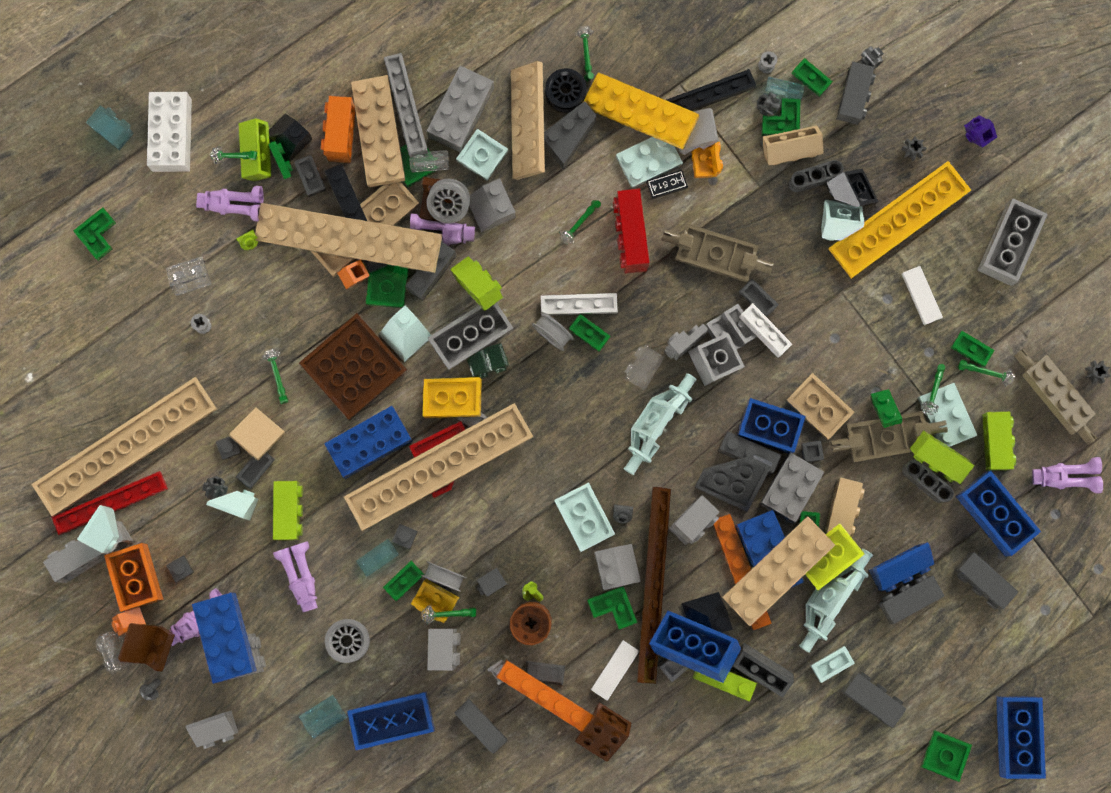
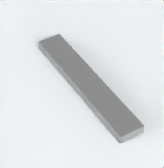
[384,53,428,158]

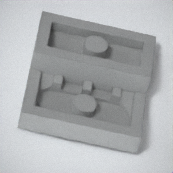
[679,108,719,155]
[705,304,757,350]

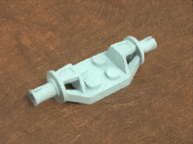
[623,373,697,475]
[799,548,873,653]

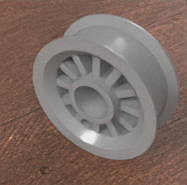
[427,179,470,223]
[532,312,574,351]
[421,561,467,592]
[325,619,370,663]

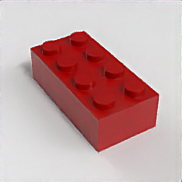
[613,188,650,274]

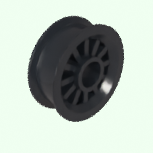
[545,68,586,113]

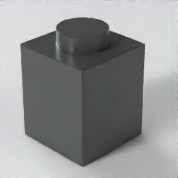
[476,568,507,597]

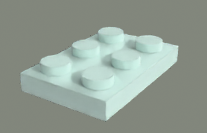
[616,137,683,189]
[918,383,977,447]
[554,483,615,552]

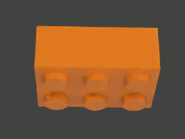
[321,96,356,163]
[104,543,164,612]

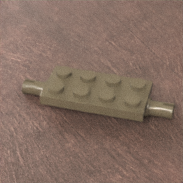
[661,223,774,283]
[1014,349,1097,446]
[830,411,948,463]

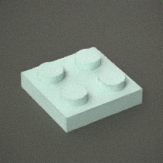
[456,129,508,181]

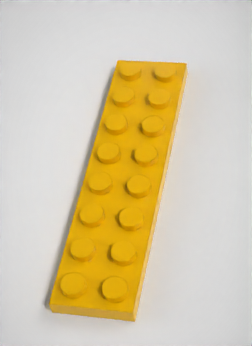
[829,161,971,279]

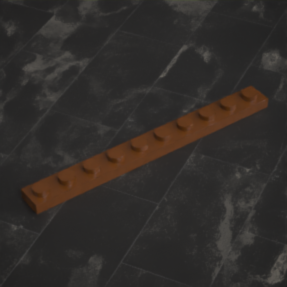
[637,487,671,684]

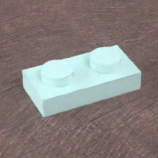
[810,646,855,683]

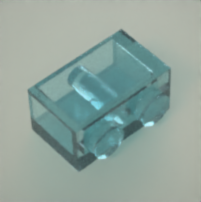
[86,105,134,150]
[299,695,347,739]

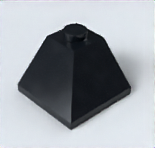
[269,114,312,162]
[827,168,879,207]
[682,592,733,633]

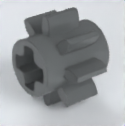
[860,46,884,69]
[757,92,780,116]
[901,136,927,161]
[1085,361,1111,384]
[202,476,228,500]

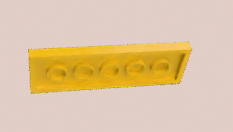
[583,72,699,150]

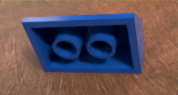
[868,542,934,593]

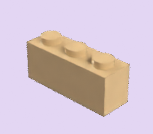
[762,126,823,165]
[824,477,864,537]

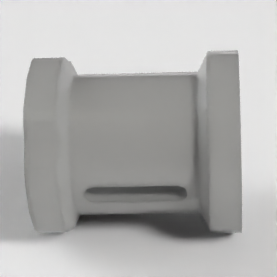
[758,51,777,74]
[191,314,212,334]
[487,659,503,685]

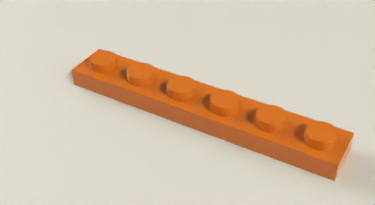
[713,514,772,630]
[496,660,593,731]

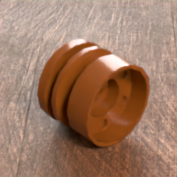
[510,602,552,645]

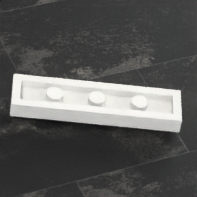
[541,293,618,316]

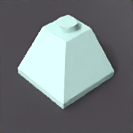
[821,200,864,241]
[379,305,431,362]
[206,490,258,521]
[77,505,119,554]

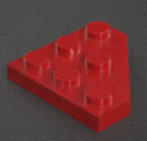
[409,421,465,499]

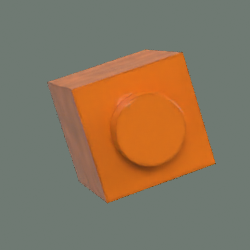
[337,259,370,289]
[112,607,146,636]

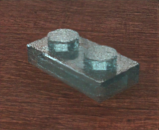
[765,77,804,100]
[356,539,399,577]

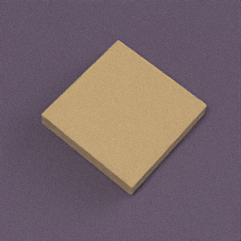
[229,408,285,461]

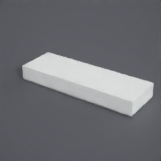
[902,266,943,325]
[739,303,792,358]
[591,640,639,701]

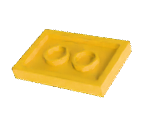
[422,377,482,418]

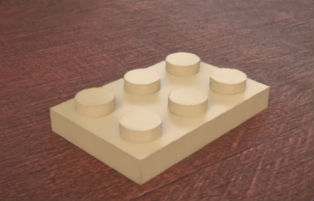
[786,373,854,441]

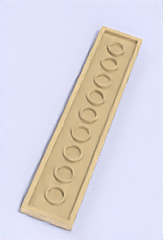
[255,203,442,273]
[31,377,217,517]
[344,403,533,531]

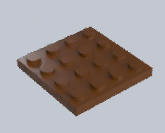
[299,313,407,421]

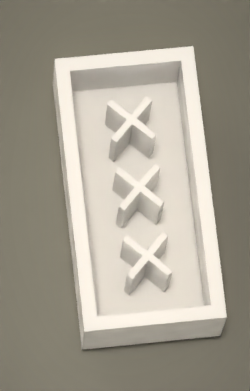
[147,92,192,172]

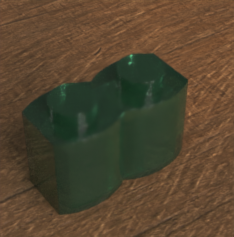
[467,343,509,379]

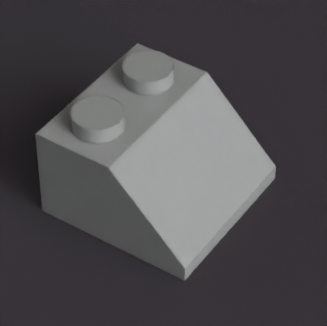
[469,178,516,233]
[688,333,745,386]
[594,544,641,590]
[186,710,238,749]

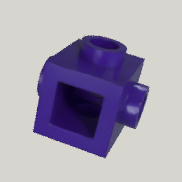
[964,115,997,148]

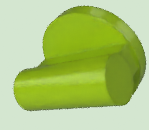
[236,229,258,250]
[522,581,543,602]

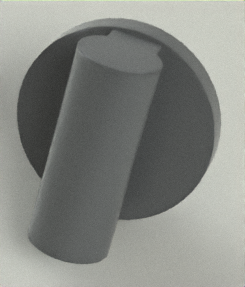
[613,504,633,523]
[139,679,161,700]

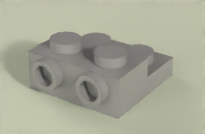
[664,324,708,361]

